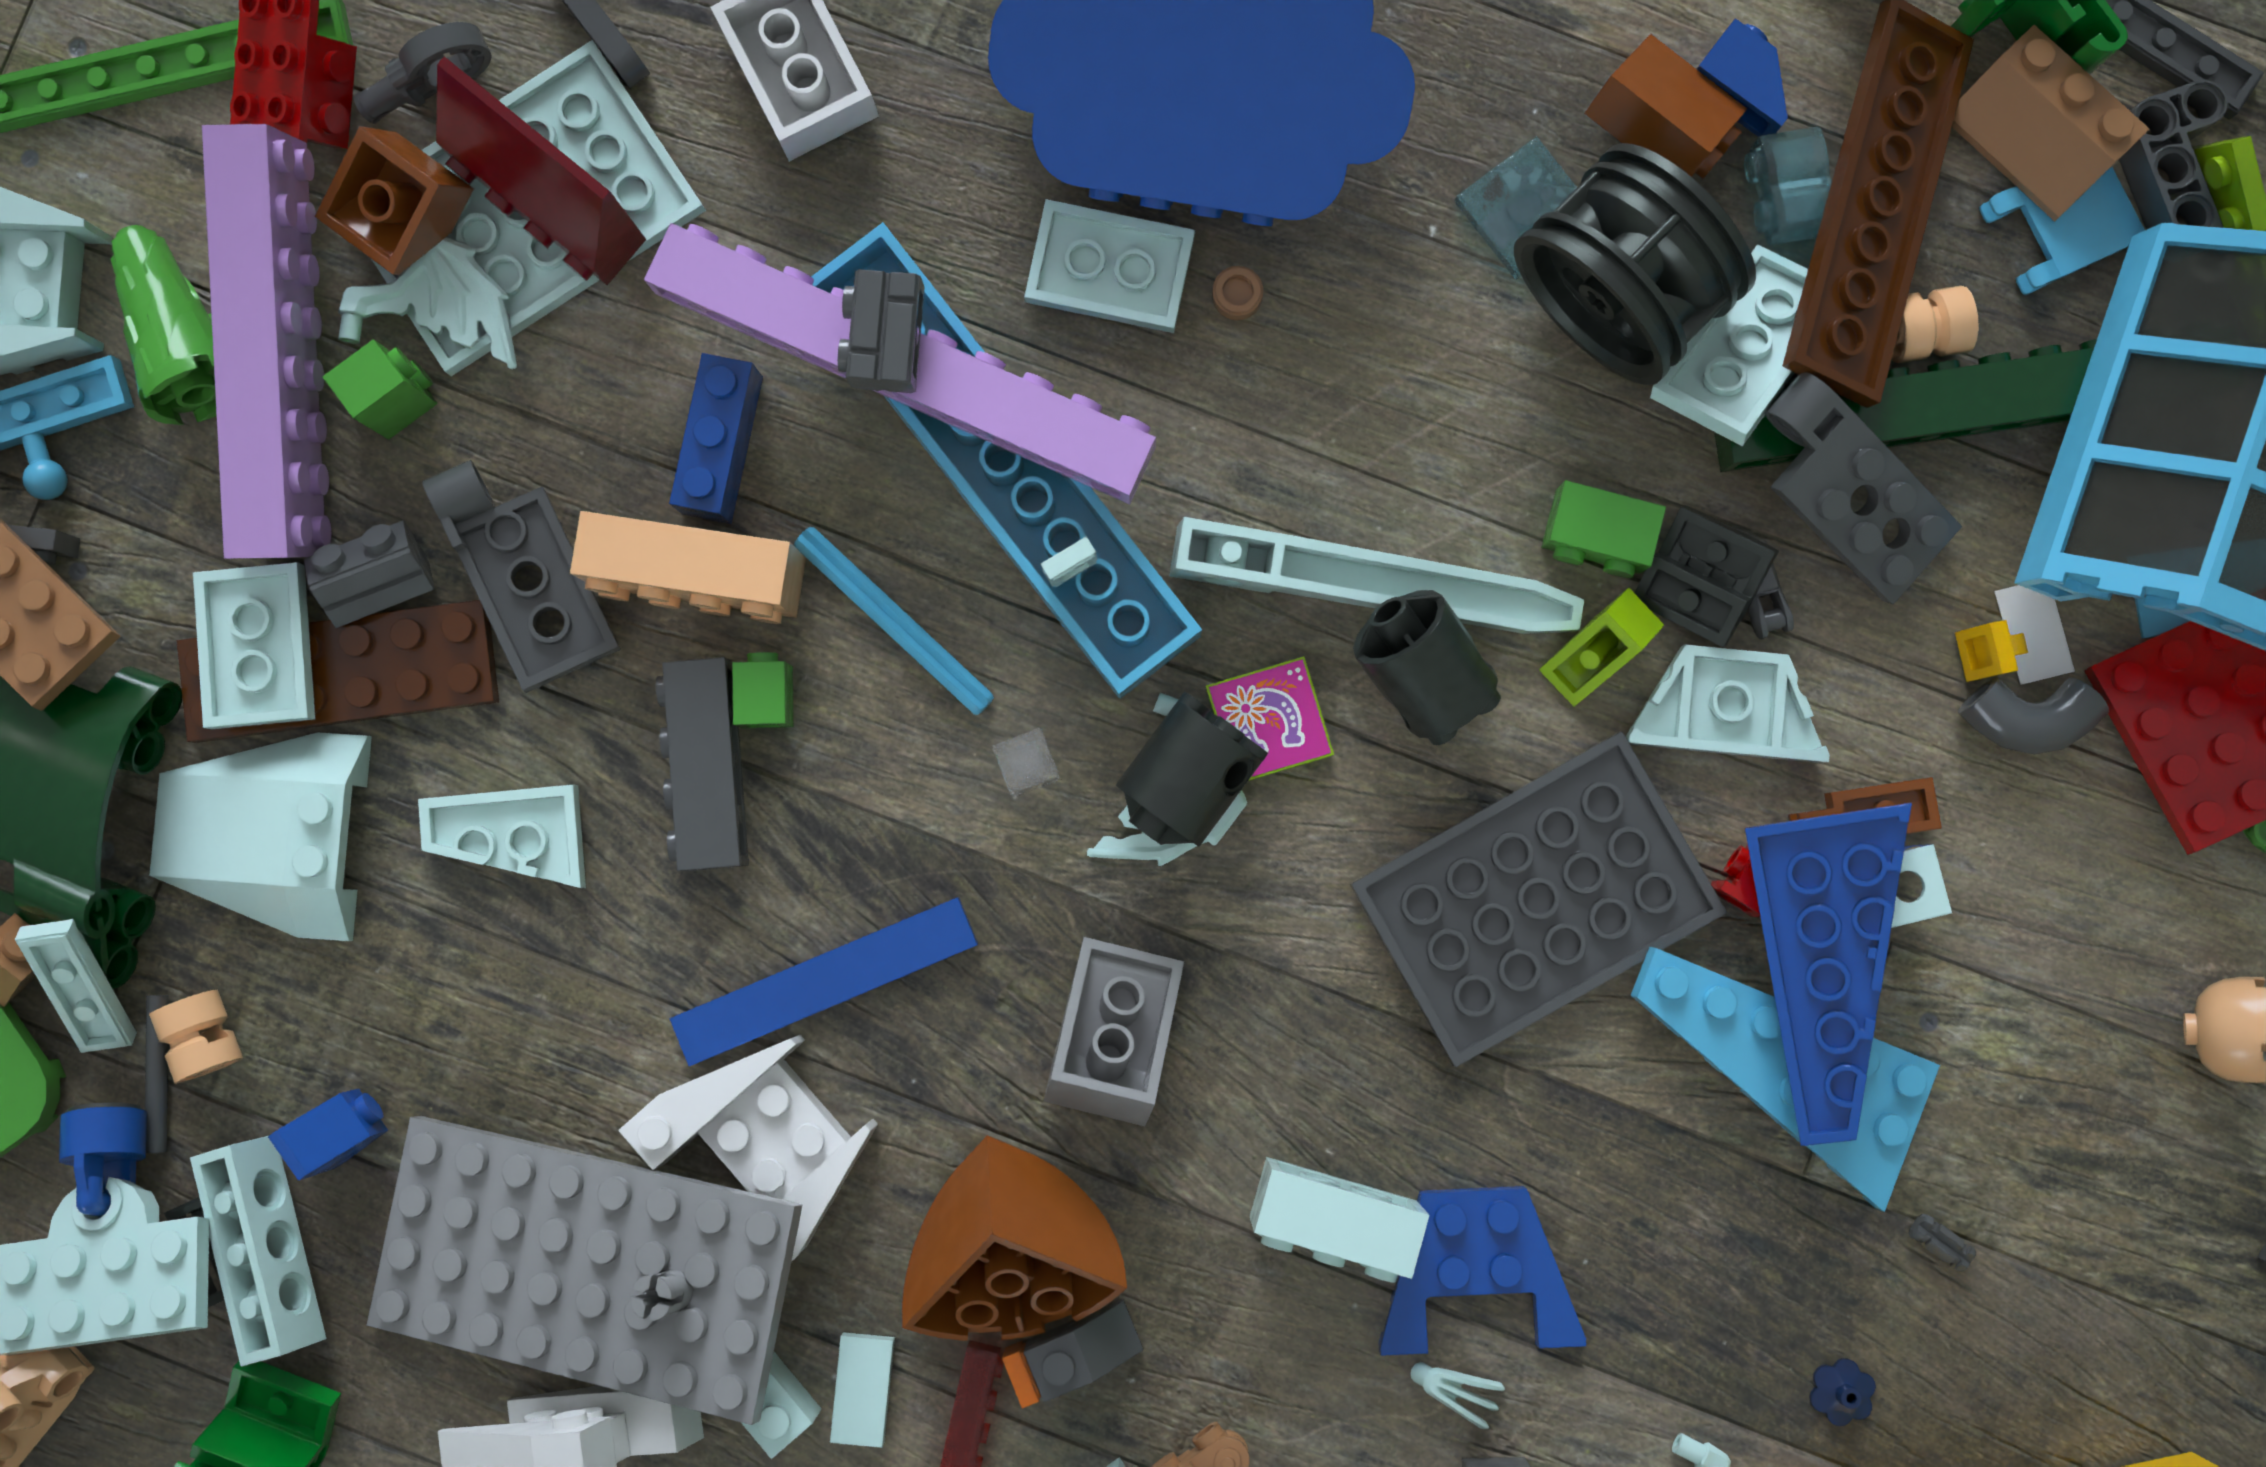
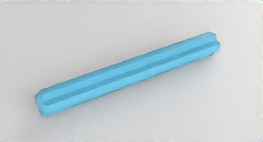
[794,527,994,715]

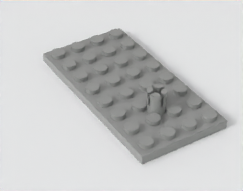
[367,1116,803,1425]

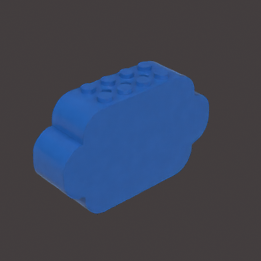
[988,0,1415,226]

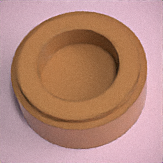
[1212,266,1263,320]

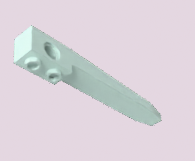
[1169,517,1584,634]

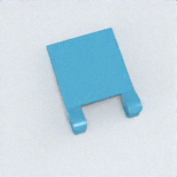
[1979,167,2145,295]

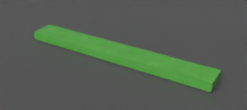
[0,0,353,133]

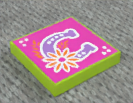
[1205,656,1334,781]

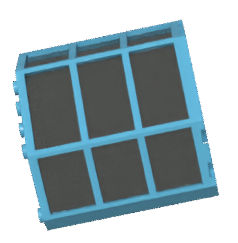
[2014,223,2266,651]

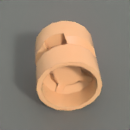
[1892,286,1979,363]
[149,989,243,1084]

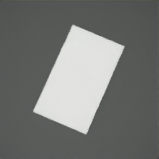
[1994,585,2075,685]

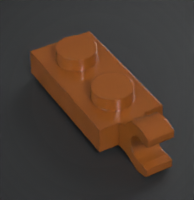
[1788,777,1942,834]

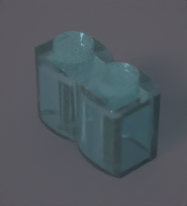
[1744,126,1832,246]

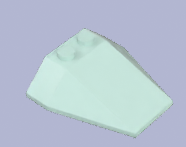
[149,732,372,941]

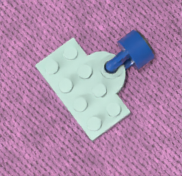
[0,1102,209,1356]

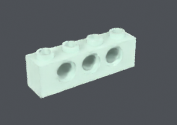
[190,1136,326,1366]

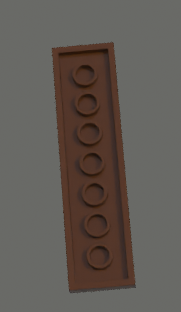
[1782,0,1974,408]

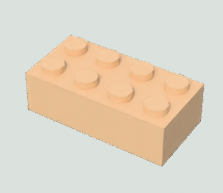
[570,511,806,624]

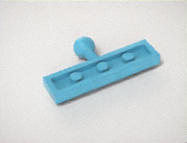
[0,355,134,500]

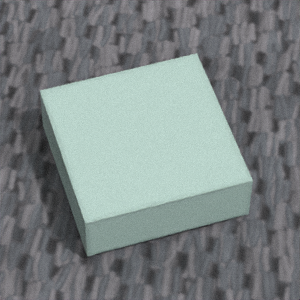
[1041,536,1097,587]

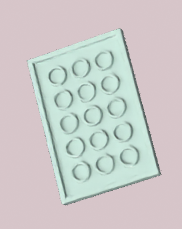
[371,40,706,377]

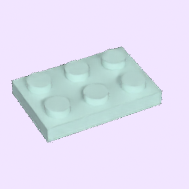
[1024,199,1195,333]
[193,562,315,729]

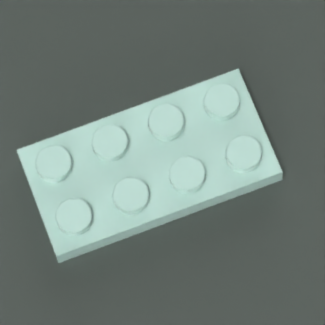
[1650,244,1808,446]

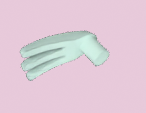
[1411,1362,1505,1429]

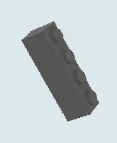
[656,657,749,871]

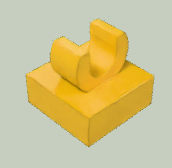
[1955,620,2028,682]

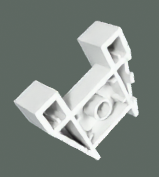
[618,1035,878,1262]
[438,1385,704,1467]

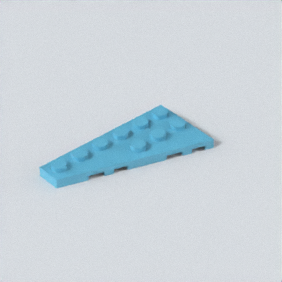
[1631,947,1940,1212]

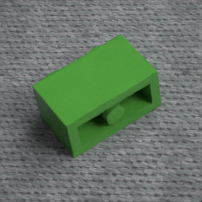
[322,339,438,440]
[1541,480,1666,578]

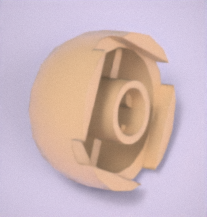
[2183,977,2266,1084]

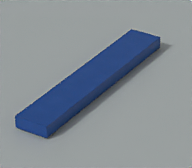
[669,897,979,1067]

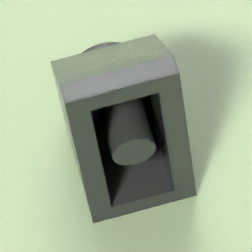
[1024,1299,1143,1402]

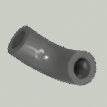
[1958,677,2109,755]

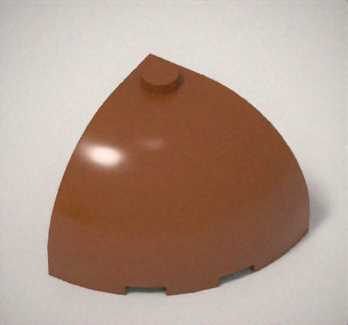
[902,1135,1127,1341]

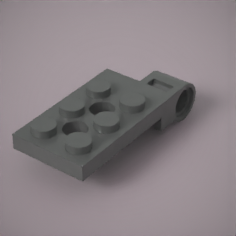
[1765,372,1962,605]
[422,460,621,693]

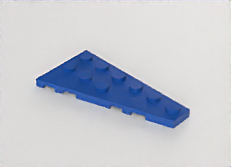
[1745,803,1912,1146]

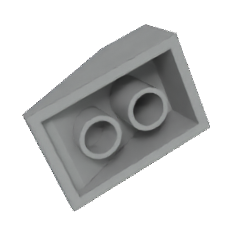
[1043,937,1184,1126]

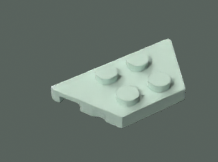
[1625,645,1830,764]

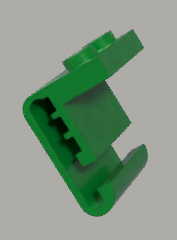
[1951,0,2128,74]
[174,1361,341,1467]

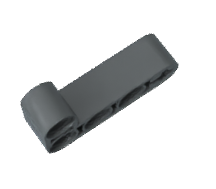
[2119,80,2236,298]

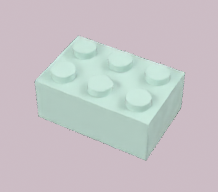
[1249,1157,1430,1283]

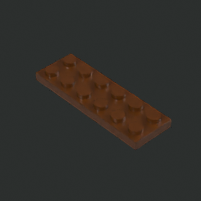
[177,600,499,743]

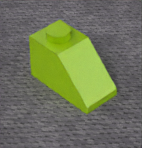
[1539,588,1664,707]

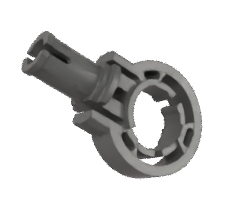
[354,22,492,124]

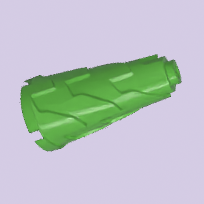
[111,225,217,425]

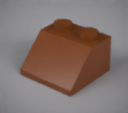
[315,126,474,275]

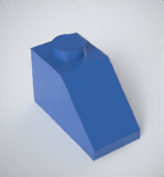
[1697,18,1788,143]
[268,1089,388,1181]

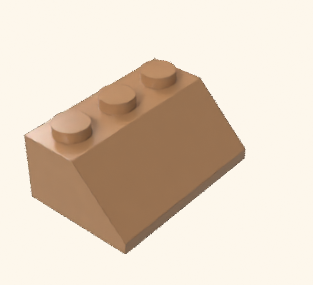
[1952,24,2149,221]

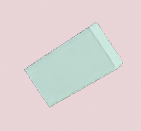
[830,1332,895,1448]

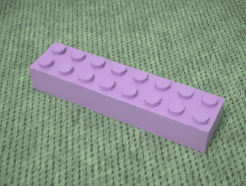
[202,124,332,559]

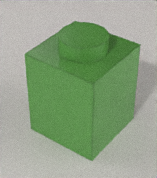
[732,652,794,729]

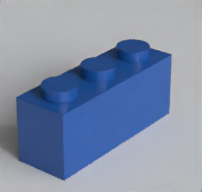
[669,353,763,524]

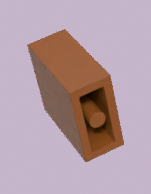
[1584,34,1747,179]

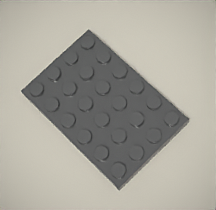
[1350,731,1727,1068]

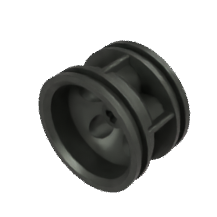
[1514,143,1756,385]

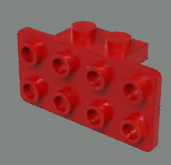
[230,0,357,149]

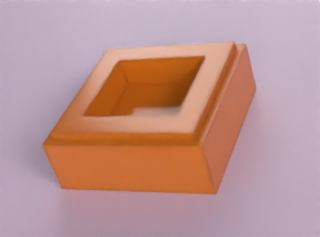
[1002,1341,1041,1409]

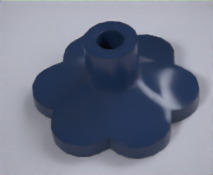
[1809,1358,1876,1426]

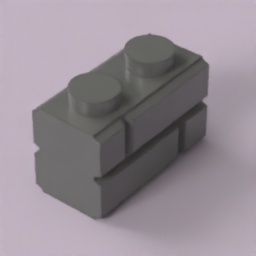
[837,269,925,393]
[304,520,435,628]

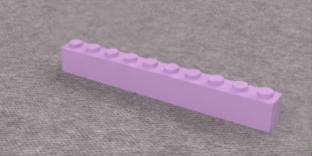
[644,223,1156,504]

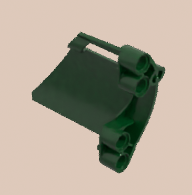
[0,666,182,989]

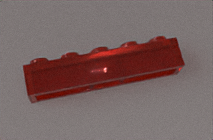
[940,1340,1004,1467]

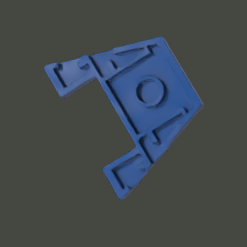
[1378,1186,1586,1356]

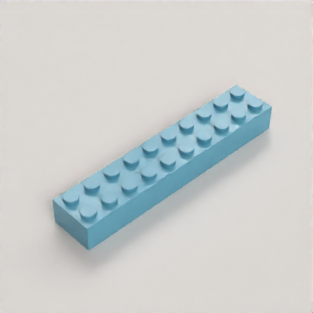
[811,222,1202,699]

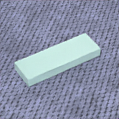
[15,919,137,1053]

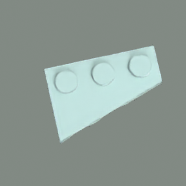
[418,785,586,888]

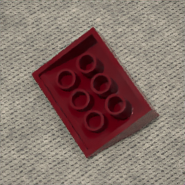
[436,56,646,285]

